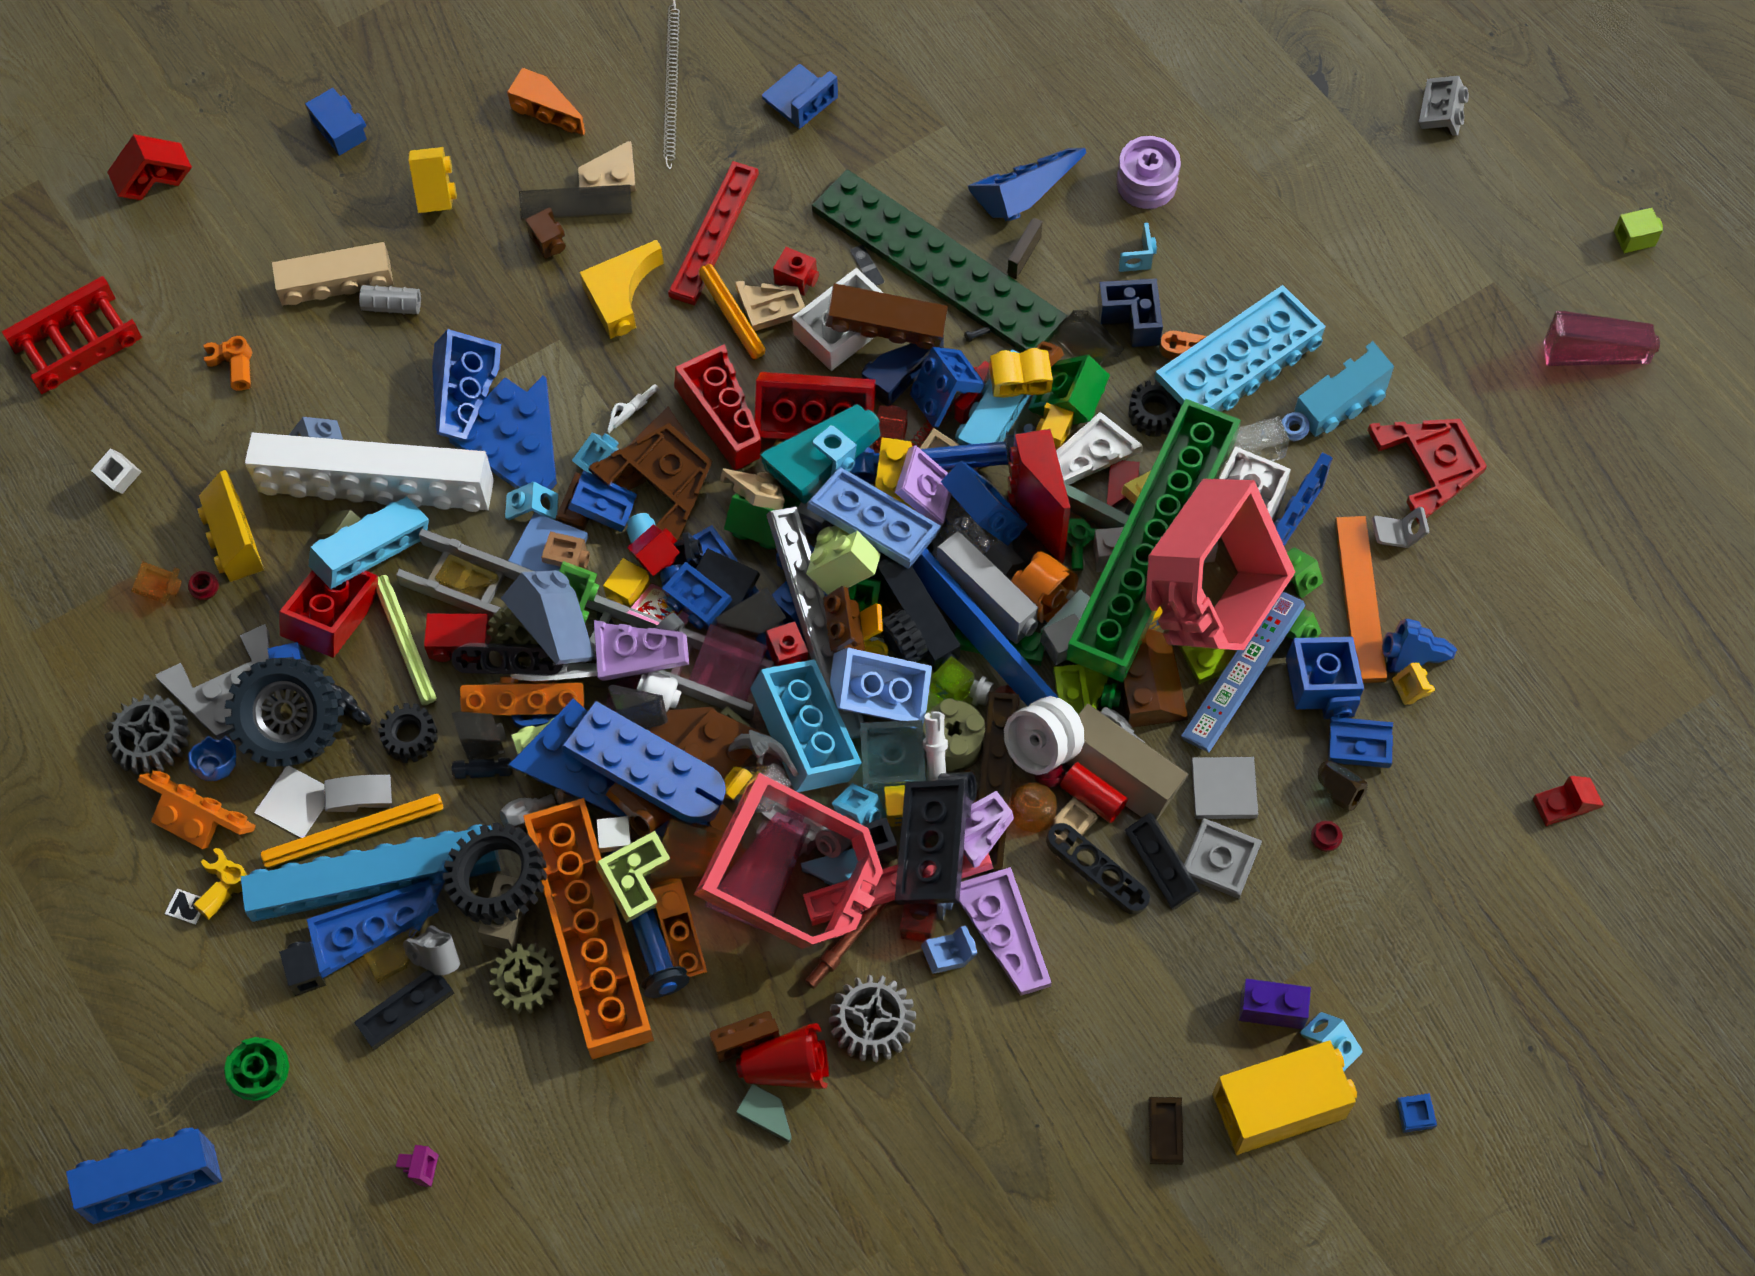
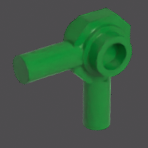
[1066,519,1098,571]

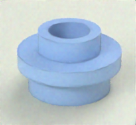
[1280,412,1310,441]

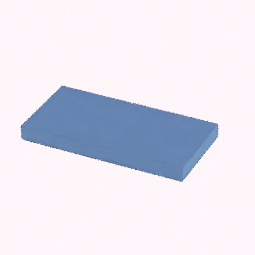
[807,467,941,569]

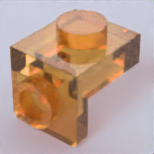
[131,561,182,604]

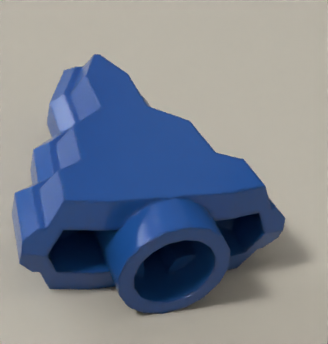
[1382,618,1457,673]

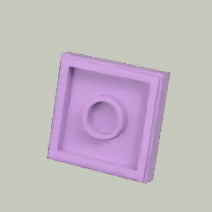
[895,445,952,525]

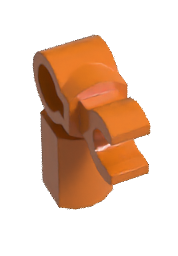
[204,336,252,391]

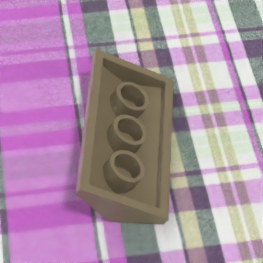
[1066,704,1189,821]

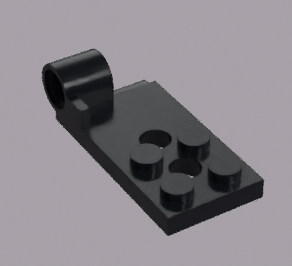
[895,772,977,905]

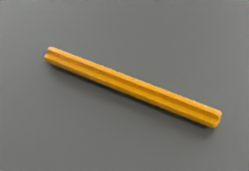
[261,794,444,868]

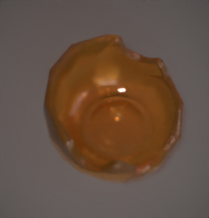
[1011,782,1057,833]

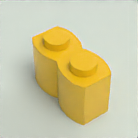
[989,348,1053,398]

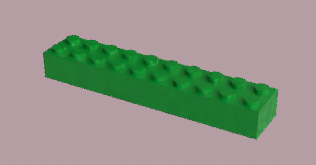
[1066,398,1241,683]

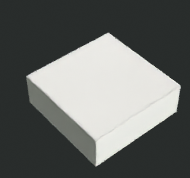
[597,816,631,853]

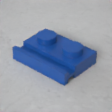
[568,470,637,532]
[1328,717,1393,768]

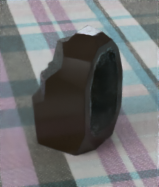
[1318,761,1368,811]

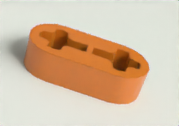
[1160,331,1207,360]

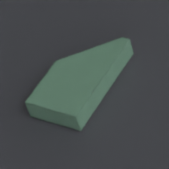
[736,1084,792,1143]

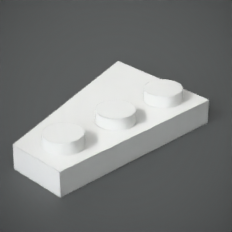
[1056,412,1143,485]

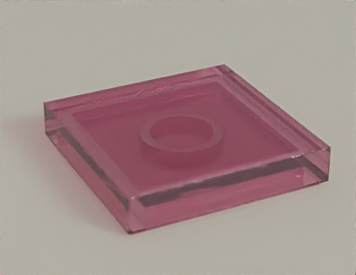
[689,624,768,702]

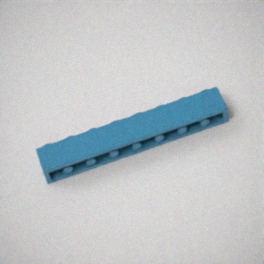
[241,824,501,922]

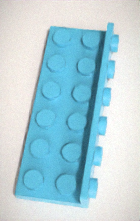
[1154,285,1326,412]

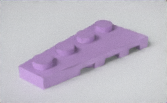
[959,867,1051,996]

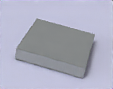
[1191,757,1258,819]
[1184,818,1262,899]

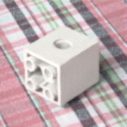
[1219,446,1291,521]

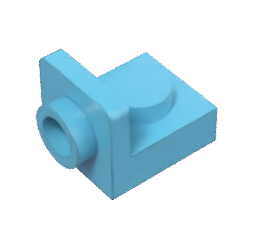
[572,432,619,474]
[832,783,886,825]

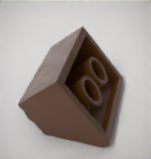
[1118,628,1188,728]

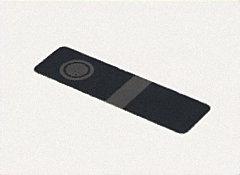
[850,245,885,286]

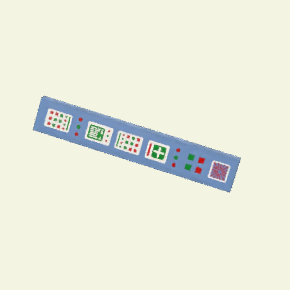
[1181,592,1305,753]

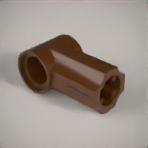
[606,782,670,837]

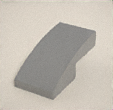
[324,775,392,812]

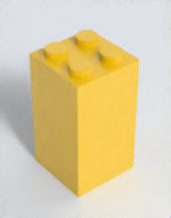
[1212,1040,1357,1155]

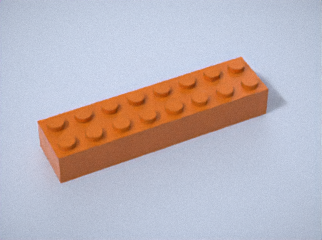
[523,798,654,1060]

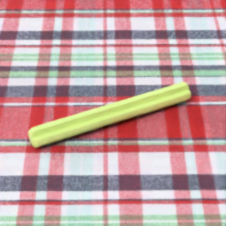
[376,575,437,705]

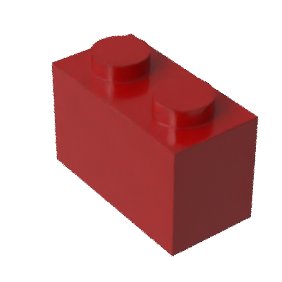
[424,613,491,662]

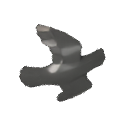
[728,730,799,784]

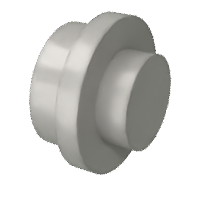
[969,676,994,706]

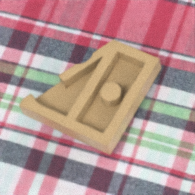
[578,141,636,197]
[735,281,805,331]
[720,468,784,510]

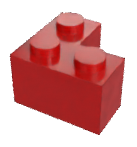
[107,134,192,200]

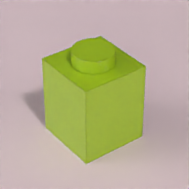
[1614,208,1663,253]

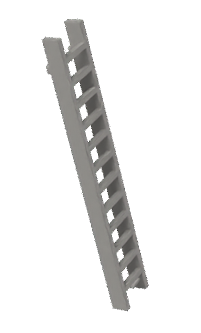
[396,529,775,720]

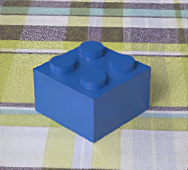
[1285,637,1364,709]

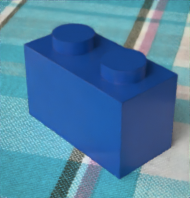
[305,88,367,156]

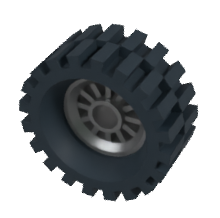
[225,657,344,767]

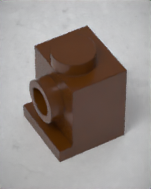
[525,207,566,259]

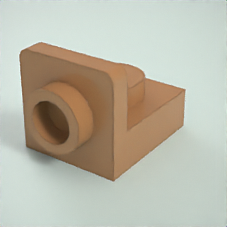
[541,531,590,569]

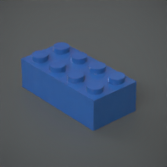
[66,1128,223,1225]

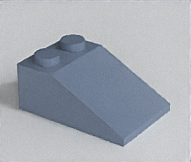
[501,570,595,665]

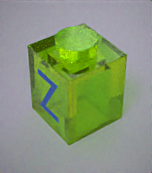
[931,656,974,701]

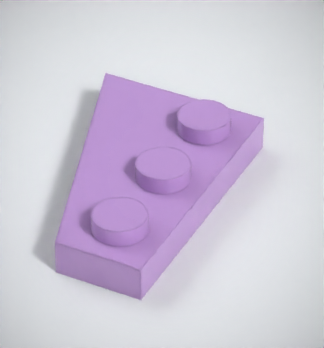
[594,620,689,681]

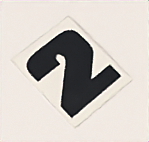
[165,889,201,925]

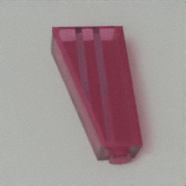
[1543,311,1660,366]
[705,809,811,931]

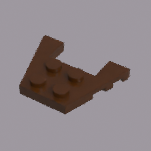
[589,423,713,541]
[676,709,784,840]

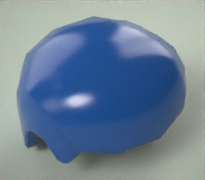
[188,736,236,781]

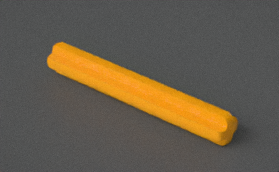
[699,264,766,359]

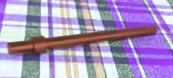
[805,841,933,989]

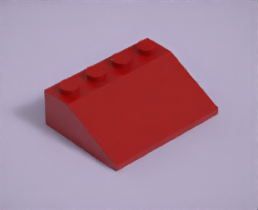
[1006,429,1071,564]

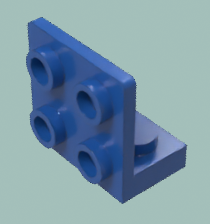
[762,64,838,129]
[910,347,985,427]

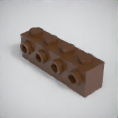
[825,283,948,349]

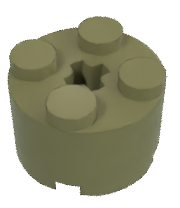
[923,698,985,771]

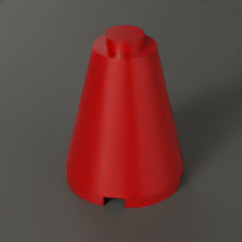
[736,1023,829,1089]

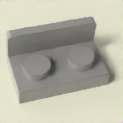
[1419,76,1469,136]

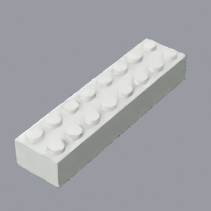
[245,432,494,512]

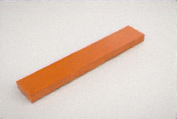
[1335,516,1387,683]

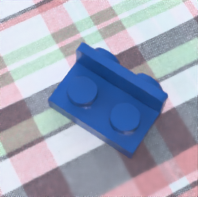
[662,562,732,633]

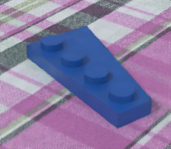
[1274,452,1333,546]
[307,879,439,978]

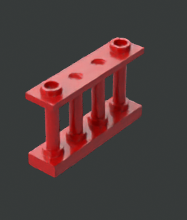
[1,276,142,395]

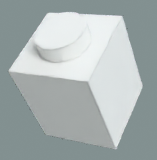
[91,448,142,494]

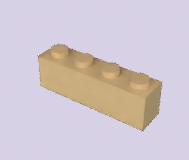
[272,242,394,306]

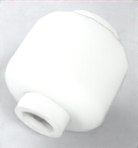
[634,671,682,715]

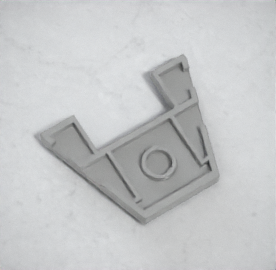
[155,624,274,740]

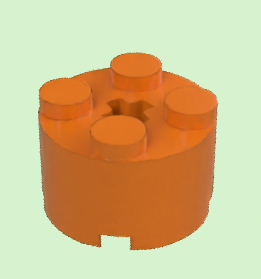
[1011,551,1078,623]

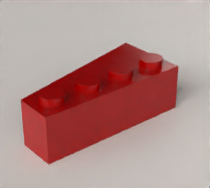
[674,344,761,470]

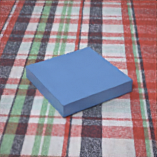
[508,512,588,571]

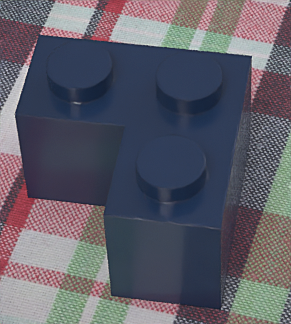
[1097,278,1163,347]

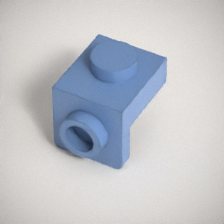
[921,926,977,974]

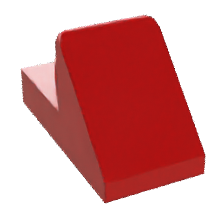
[1533,776,1604,826]

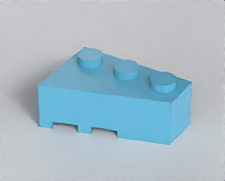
[1294,341,1394,437]

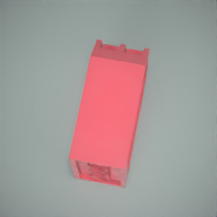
[1146,479,1295,650]
[694,773,883,949]

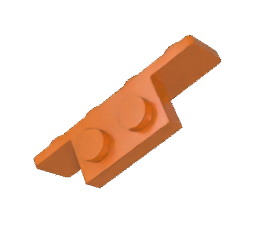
[460,676,584,716]
[137,771,256,849]

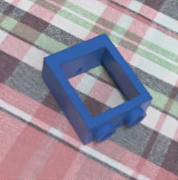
[940,461,1028,546]

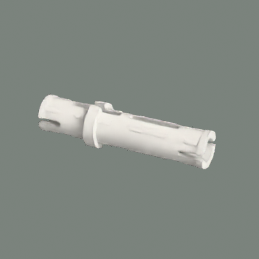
[923,712,948,781]

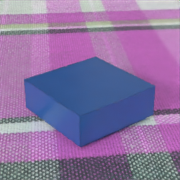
[1396,1093,1437,1133]

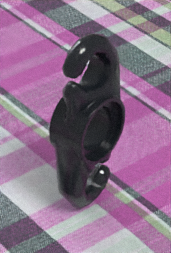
[331,684,372,726]

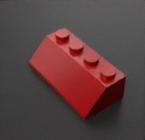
[755,372,876,439]

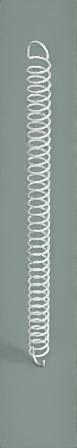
[663,0,680,169]

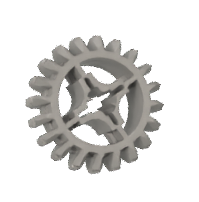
[829,974,916,1063]

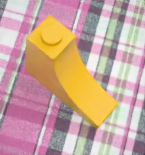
[580,240,664,339]

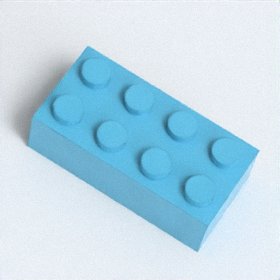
[750,659,862,793]

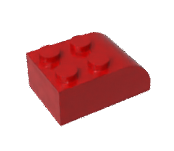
[279,570,378,658]

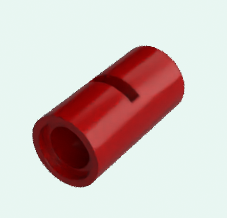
[1060,762,1128,823]

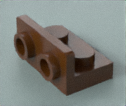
[823,586,865,653]
[710,1011,780,1063]

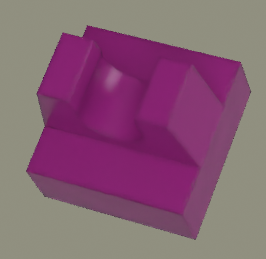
[396,1145,439,1187]

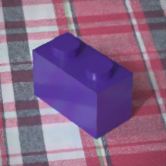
[1239,979,1311,1029]

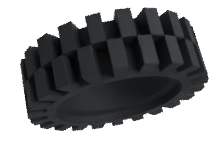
[443,823,547,925]

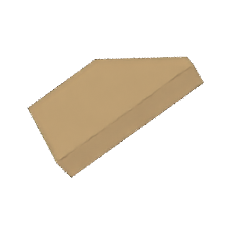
[1053,797,1098,860]

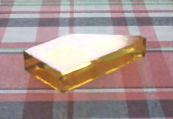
[435,554,499,593]
[364,927,420,983]

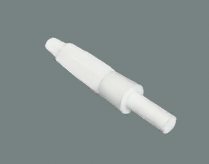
[607,384,659,434]

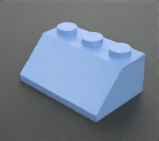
[830,648,932,726]

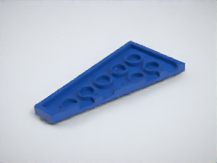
[508,698,710,849]

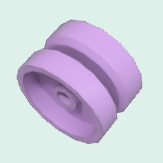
[1117,136,1181,209]

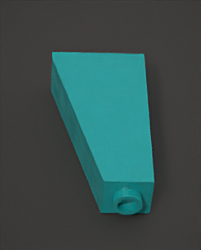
[761,404,881,505]

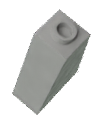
[936,531,1038,644]

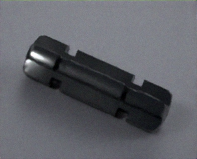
[451,758,513,779]

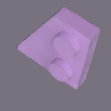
[963,791,1014,868]

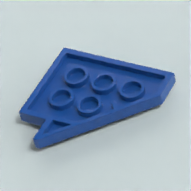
[448,375,557,501]

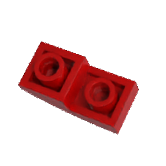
[954,361,989,424]

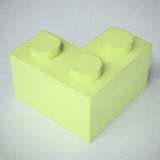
[806,526,881,595]
[596,831,670,923]

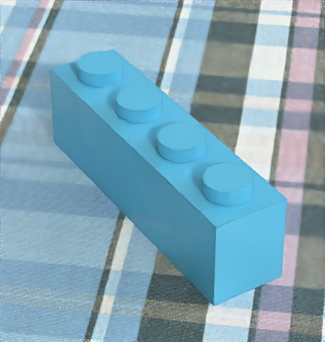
[955,350,1031,445]
[308,496,429,589]

